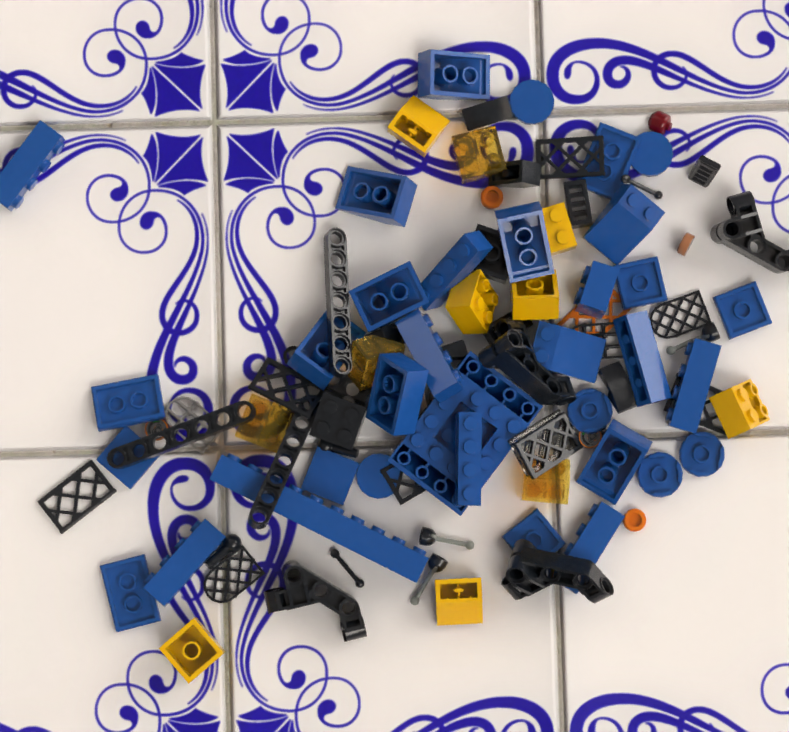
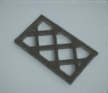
[508,409,575,477]

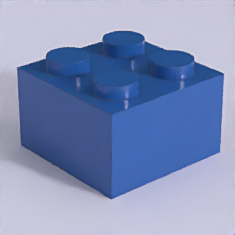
[573,260,620,320]

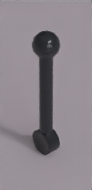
[621,175,663,200]
[330,549,364,588]

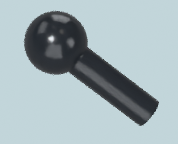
[317,439,359,458]
[205,534,242,570]

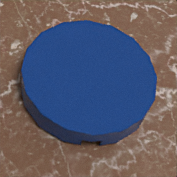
[510,80,554,125]
[631,131,673,177]
[567,388,613,434]
[679,432,725,477]
[637,452,683,498]
[356,453,400,499]

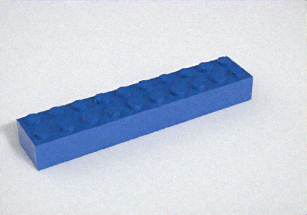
[210,453,429,583]

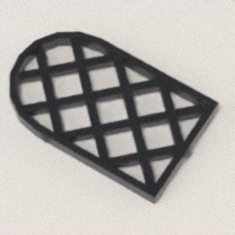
[649,290,712,339]
[203,545,265,603]

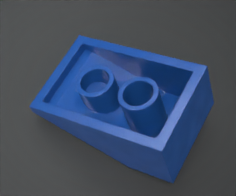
[418,49,490,100]
[335,166,417,227]
[582,184,665,265]
[494,201,555,283]
[349,261,430,332]
[287,310,366,391]
[533,321,606,384]
[576,419,653,505]

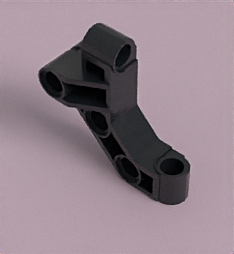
[710,191,789,274]
[478,319,577,406]
[501,539,614,604]
[263,560,367,642]

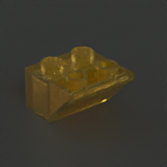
[451,125,507,184]
[347,335,406,391]
[235,394,295,453]
[520,457,570,505]

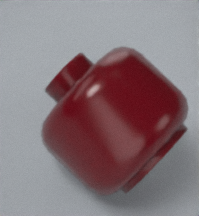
[648,111,672,135]

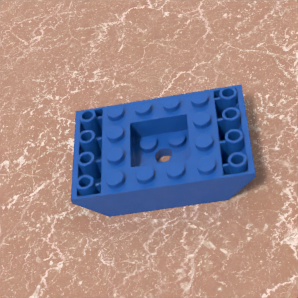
[387,351,543,516]

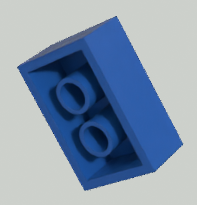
[365,352,429,436]

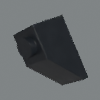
[488,160,541,188]

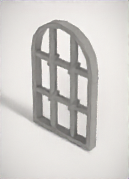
[165,396,224,455]

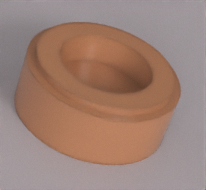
[677,233,695,256]

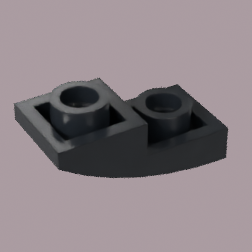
[462,95,514,131]
[598,361,637,414]

